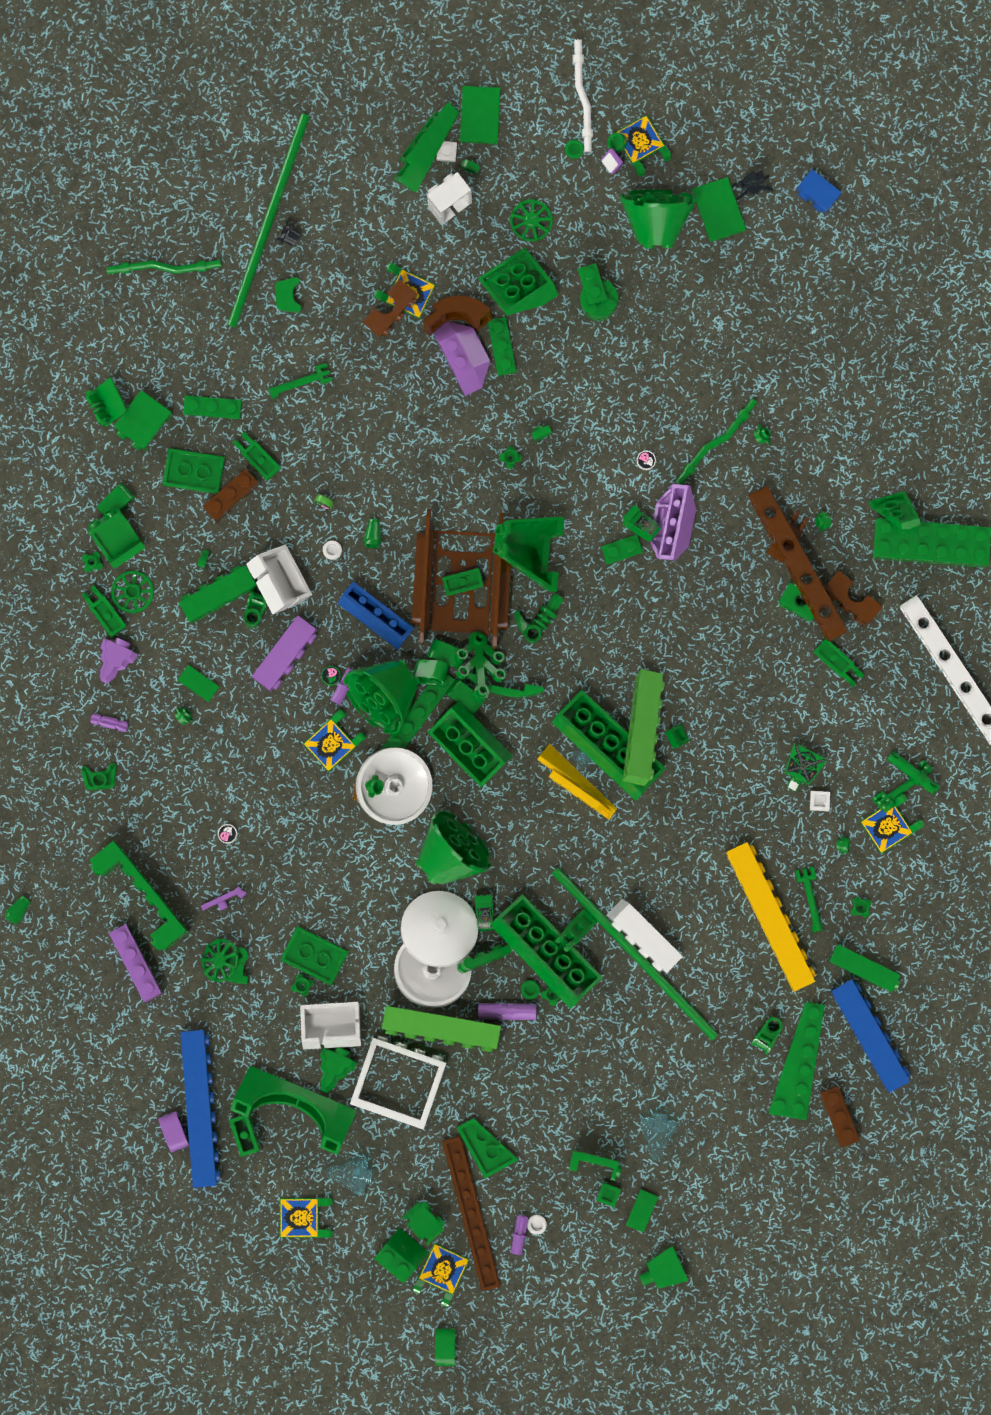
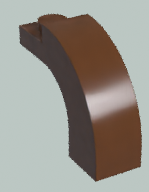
[423,296,492,336]

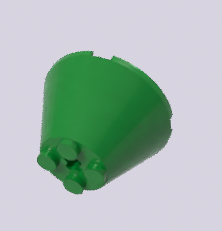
[620,189,696,249]
[344,660,420,734]
[416,810,492,885]

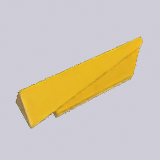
[538,744,617,820]

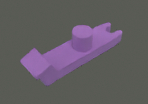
[201,887,247,911]

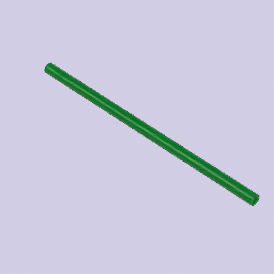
[227,114,310,328]
[551,867,719,1041]

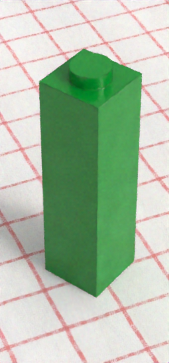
[828,944,901,993]

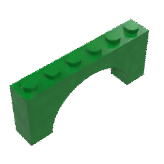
[230,1066,357,1155]

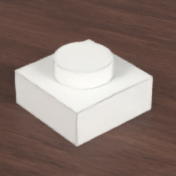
[436,141,457,162]
[810,791,830,812]

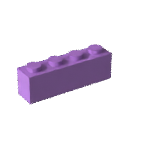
[252,616,317,692]
[109,924,163,1002]

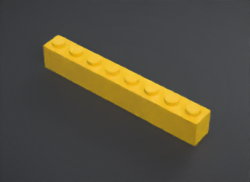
[726,842,816,992]

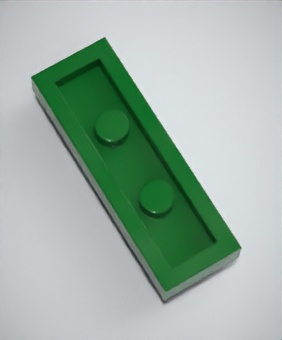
[488,317,517,376]
[183,396,242,420]

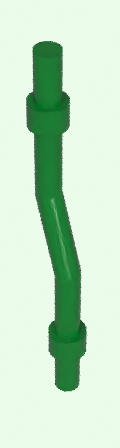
[106,260,221,274]
[675,398,758,485]

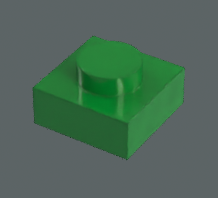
[531,425,552,443]
[665,725,690,749]
[596,1182,621,1208]

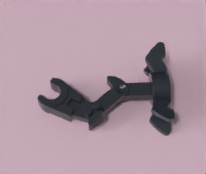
[733,171,774,201]

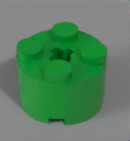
[580,280,618,321]
[401,1201,445,1246]

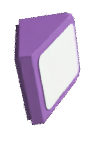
[601,148,623,174]

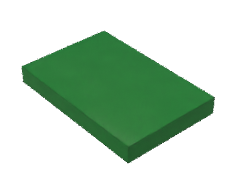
[460,86,500,144]
[692,177,746,243]
[162,448,225,494]
[280,926,349,986]

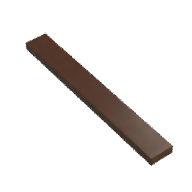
[442,1135,501,1292]

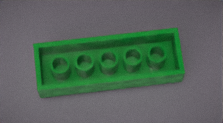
[872,518,991,568]
[552,690,666,801]
[490,894,603,1009]

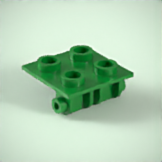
[85,377,128,427]

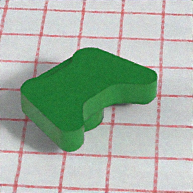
[275,277,302,313]
[81,763,117,791]

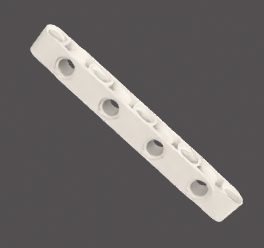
[900,596,991,746]

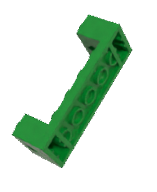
[89,841,189,952]

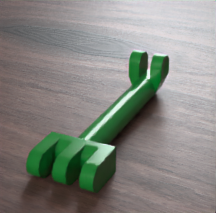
[268,363,334,400]
[872,760,933,813]
[795,866,824,934]

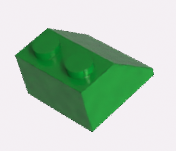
[374,1228,429,1284]

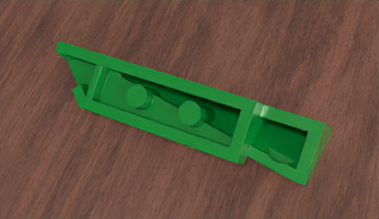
[393,102,459,192]

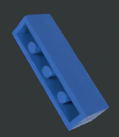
[338,582,414,650]

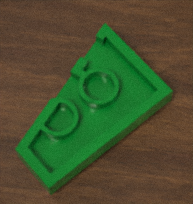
[868,491,921,530]
[457,1118,518,1179]

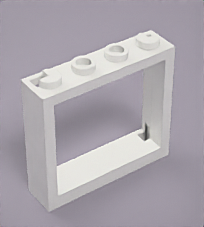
[350,1035,446,1129]

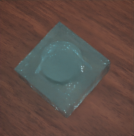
[570,749,594,771]

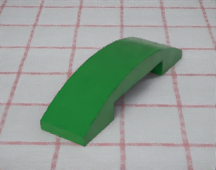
[468,673,544,698]

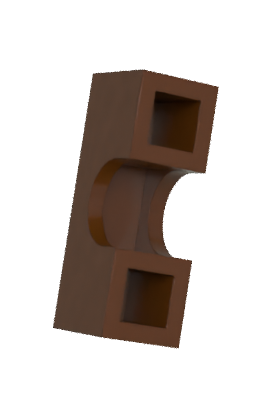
[362,279,418,338]
[203,469,259,523]
[824,570,883,626]
[819,1086,860,1148]

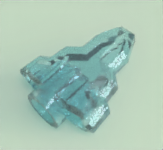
[640,1113,679,1161]
[325,1157,373,1196]

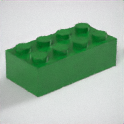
[427,702,513,787]

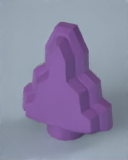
[100,638,138,684]

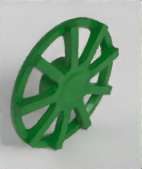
[510,199,553,242]
[111,571,154,613]
[201,939,239,982]

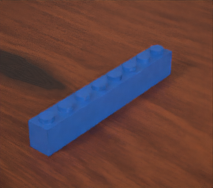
[180,1030,221,1188]

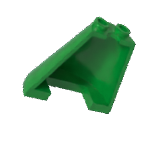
[493,517,565,592]

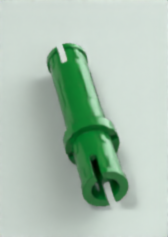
[887,751,940,795]

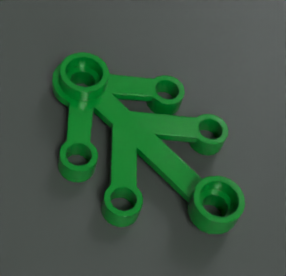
[455,631,506,702]

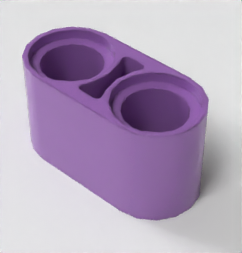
[158,1111,189,1153]

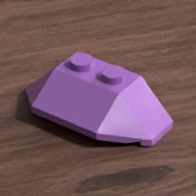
[433,321,490,396]
[650,484,696,561]

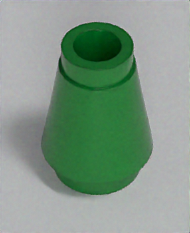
[363,519,382,548]
[4,896,31,925]

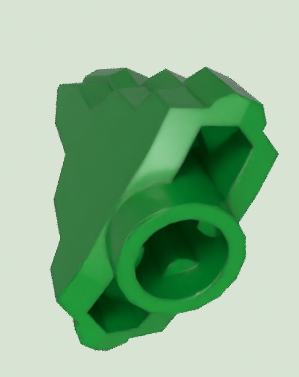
[320,1047,358,1093]

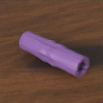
[478,1003,536,1020]

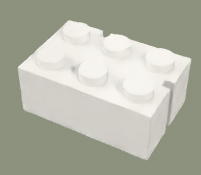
[427,172,472,225]
[246,544,312,614]
[300,1002,361,1049]

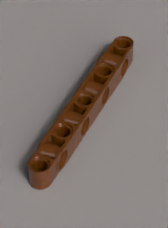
[748,486,847,642]

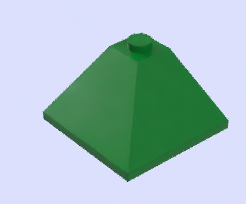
[478,247,559,316]

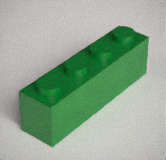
[178,565,257,624]

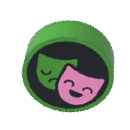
[314,495,334,510]

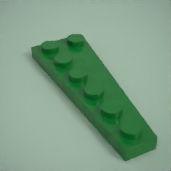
[768,1002,825,1120]

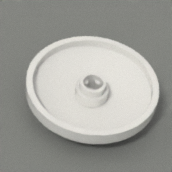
[356,748,432,825]
[401,891,478,967]
[394,944,472,1008]

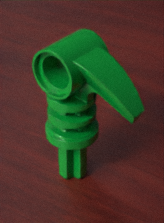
[514,594,564,644]

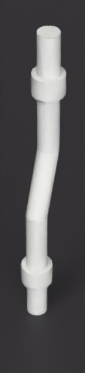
[573,40,593,152]

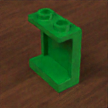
[114,390,173,451]
[86,507,145,569]
[569,1150,622,1181]

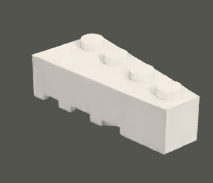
[606,899,683,973]

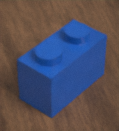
[797,170,842,213]

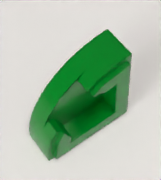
[197,550,210,569]

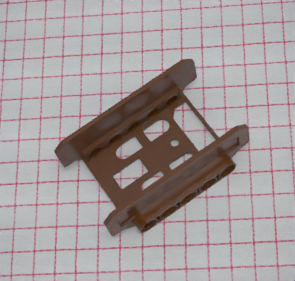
[412,509,511,649]

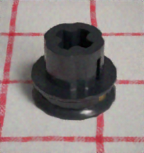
[275,220,302,247]

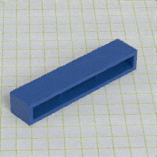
[830,980,910,1093]

